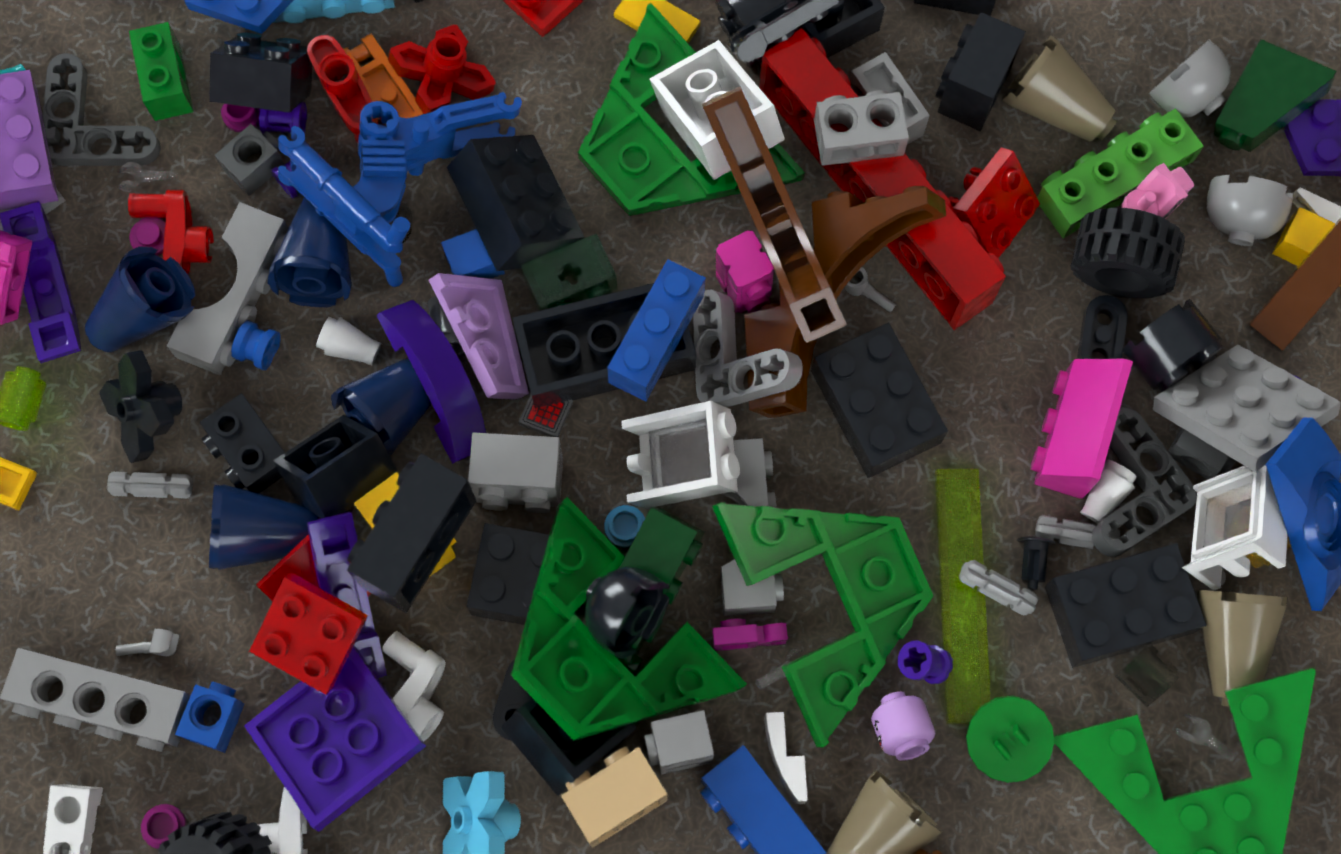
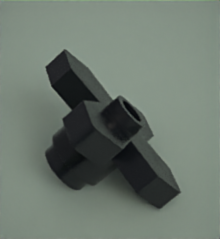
[100,350,182,463]

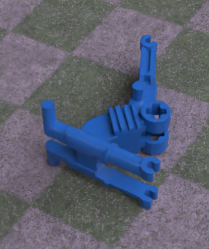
[278,92,522,287]

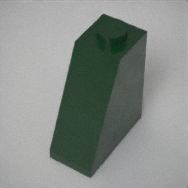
[1213,39,1337,152]

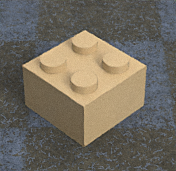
[561,746,667,848]

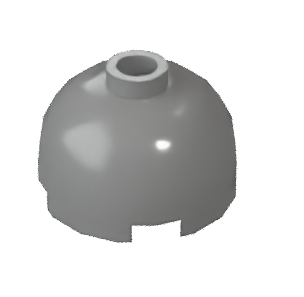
[1149,39,1231,117]
[1207,175,1294,246]

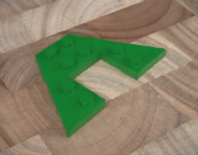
[578,3,805,216]
[511,497,747,741]
[712,502,934,747]
[1054,668,1316,854]

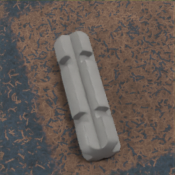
[107,471,193,499]
[1035,515,1120,549]
[959,560,1038,615]

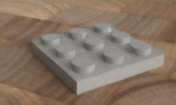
[1153,345,1341,472]

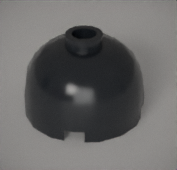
[585,566,670,659]

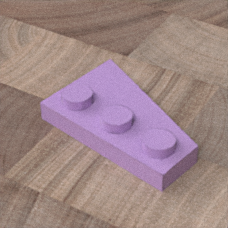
[429,273,529,399]

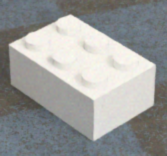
[650,40,785,180]

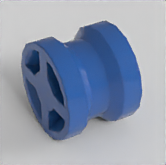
[231,320,281,370]

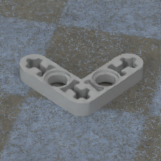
[693,290,803,408]

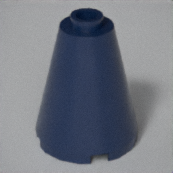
[267,197,352,307]
[85,246,196,352]
[331,358,432,455]
[209,484,318,570]

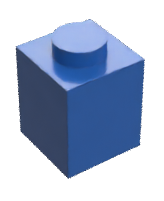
[441,229,505,279]

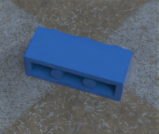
[607,259,706,402]
[700,745,826,854]

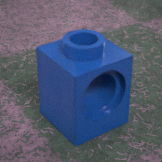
[175,682,245,753]

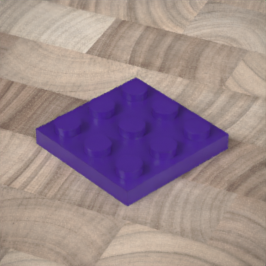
[244,646,426,832]

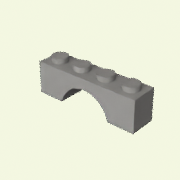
[167,202,289,375]
[720,438,784,616]

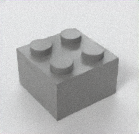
[468,433,563,513]

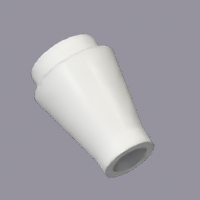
[316,317,382,366]
[1080,460,1137,524]

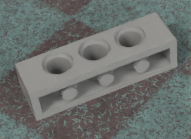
[0,648,191,752]

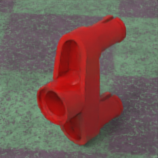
[307,35,378,142]
[128,190,214,275]

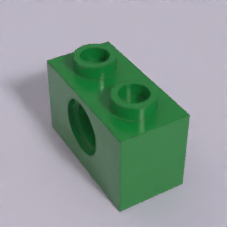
[129,22,194,121]

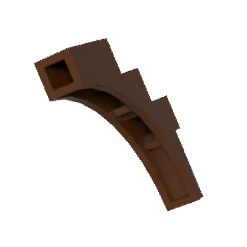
[702,86,847,343]
[745,186,946,418]

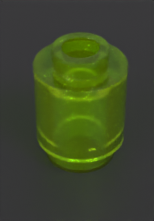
[0,366,47,431]

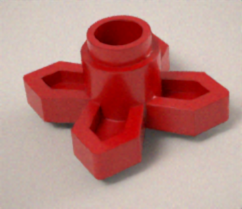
[388,24,496,114]

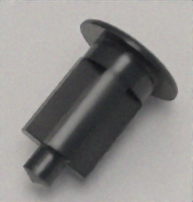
[1017,536,1056,591]

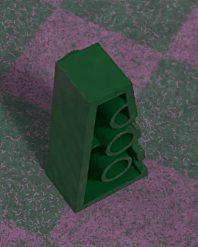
[616,507,705,676]

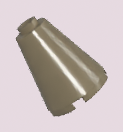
[1001,35,1116,142]
[1197,590,1288,707]
[826,769,942,854]

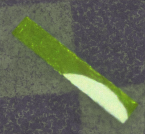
[935,469,991,724]

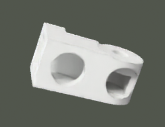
[43,784,103,854]

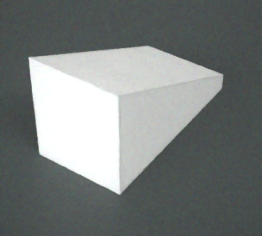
[1293,187,1341,223]

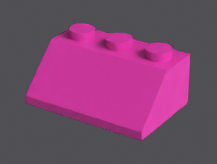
[1030,359,1133,499]

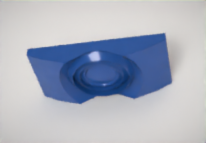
[1266,417,1341,611]

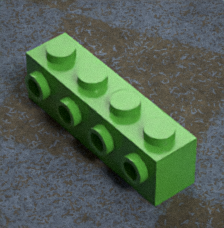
[1037,109,1204,239]

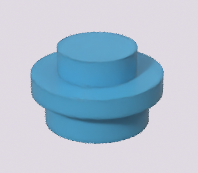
[604,505,645,548]

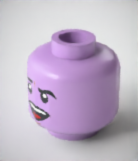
[871,691,935,761]

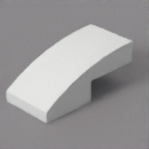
[764,712,808,804]

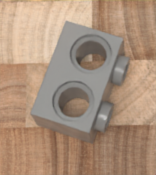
[850,52,930,145]
[814,90,909,166]
[644,710,714,775]

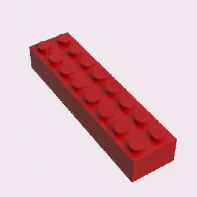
[759,28,1006,330]

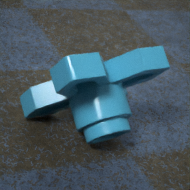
[443,771,521,854]

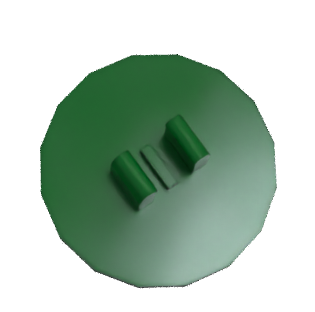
[966,695,1055,783]

